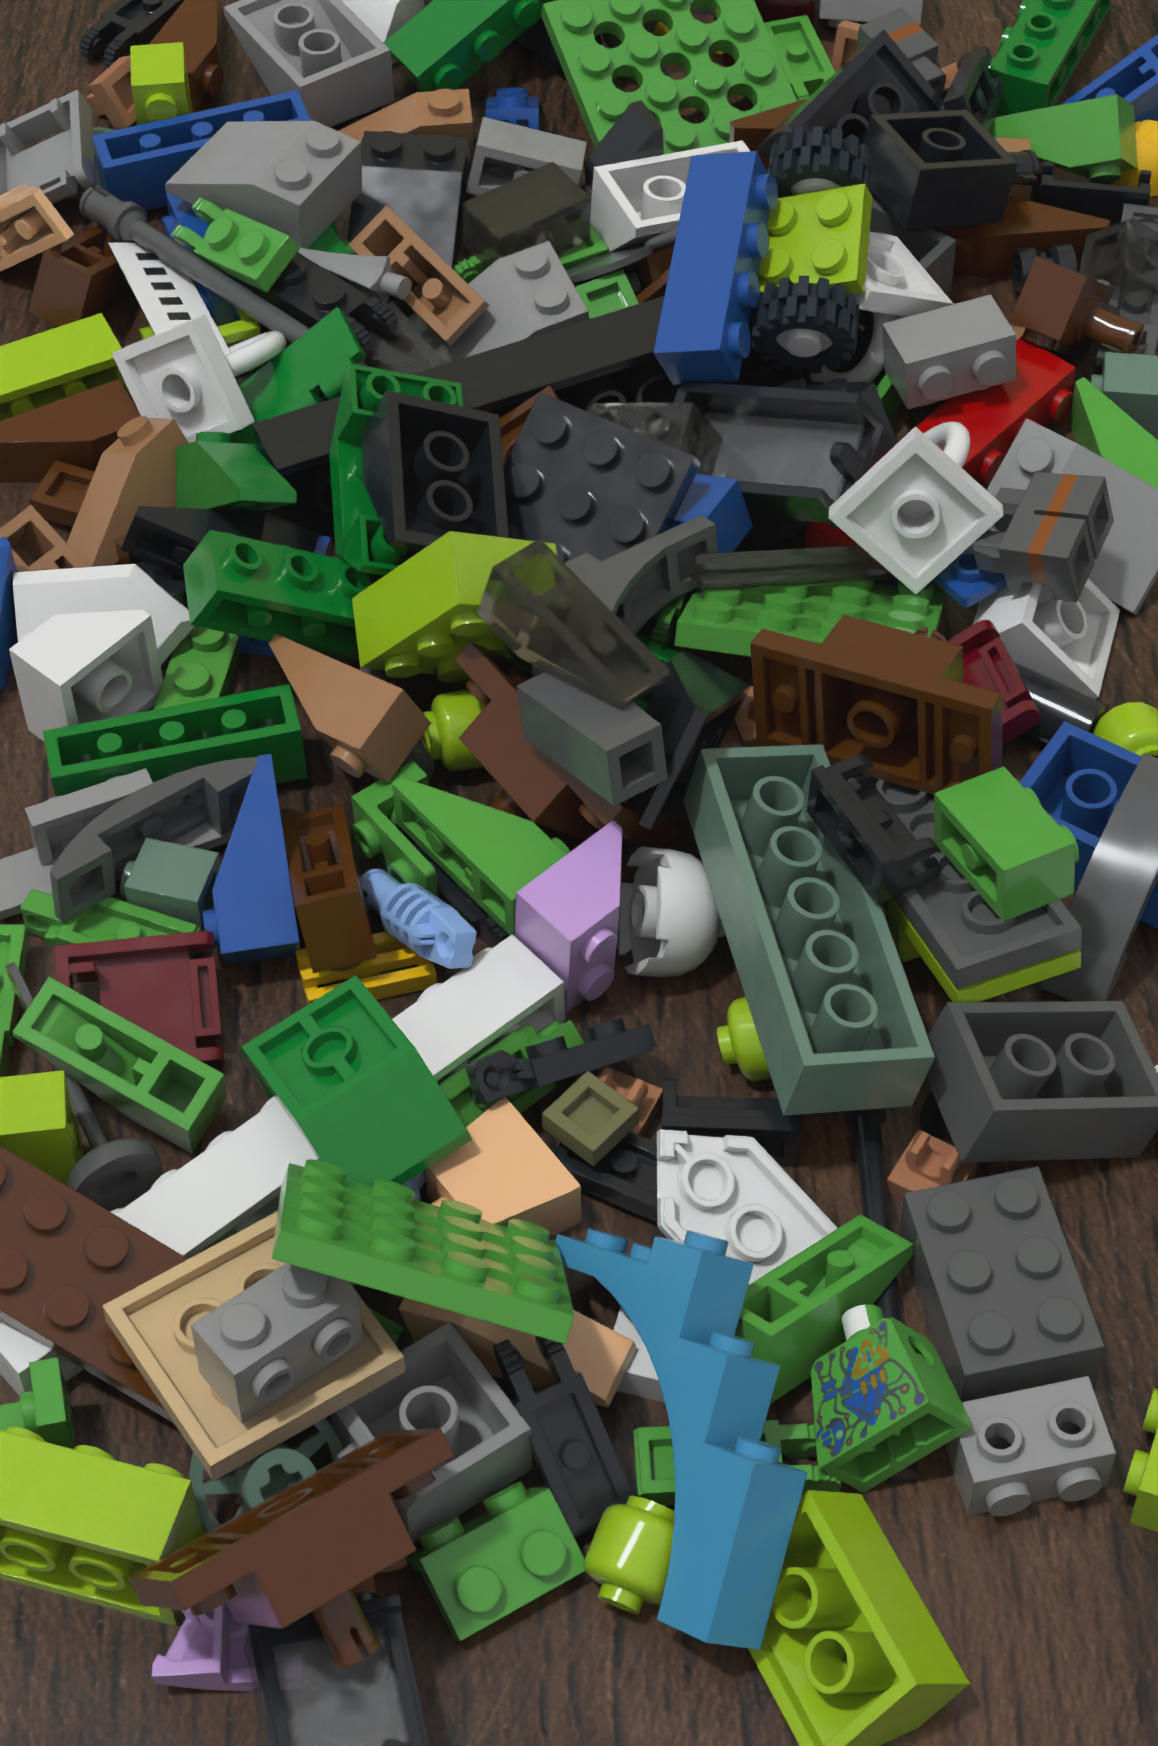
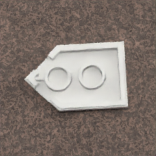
[13,564,195,667]
[657,1129,838,1285]

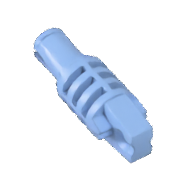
[360,869,476,969]

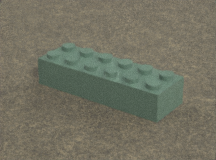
[683,744,935,1116]

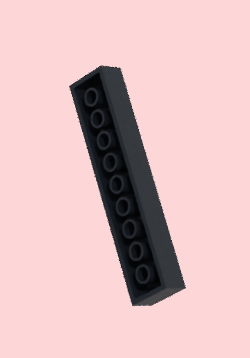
[253,296,810,538]

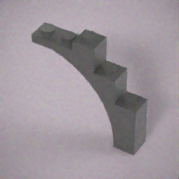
[516,515,721,806]

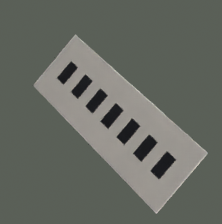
[108,242,231,356]

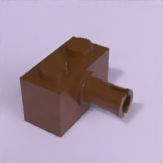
[1009,256,1144,355]

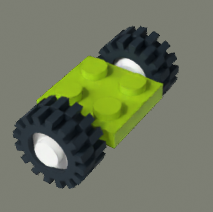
[751,126,873,374]

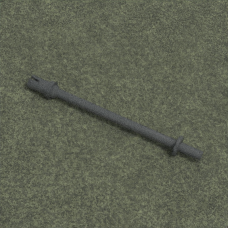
[79,185,369,367]

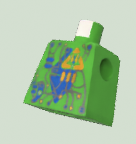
[811,1304,972,1493]

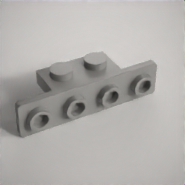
[0,768,232,920]

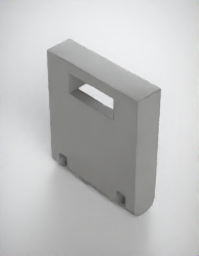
[0,89,96,205]

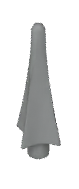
[298,247,411,305]

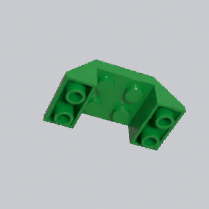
[329,363,463,576]
[238,975,472,1187]

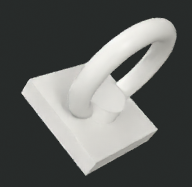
[810,232,954,382]
[112,314,287,443]
[829,421,1003,594]

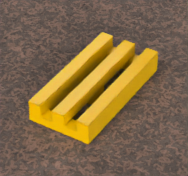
[295,931,437,1004]

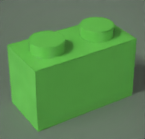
[934,766,1079,922]

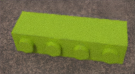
[0,313,131,421]

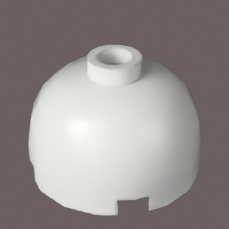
[617,847,725,977]

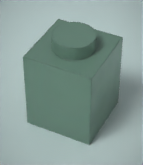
[1090,352,1158,437]
[120,838,221,931]

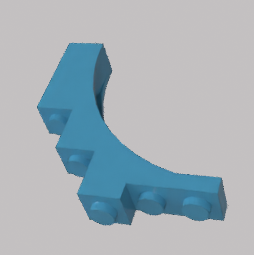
[555,1228,808,1650]

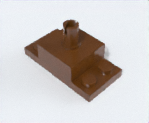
[750,615,1002,795]
[455,641,681,849]
[129,1428,454,1669]

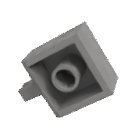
[330,1322,533,1544]

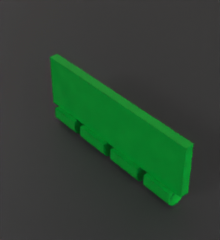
[230,307,366,448]

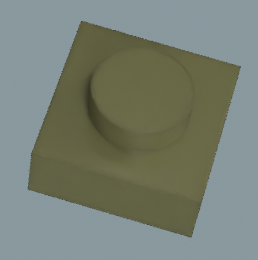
[542,1071,639,1167]

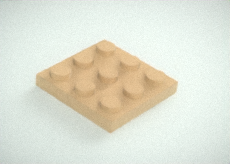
[102,1211,406,1481]

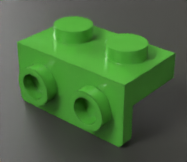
[406,1481,585,1641]

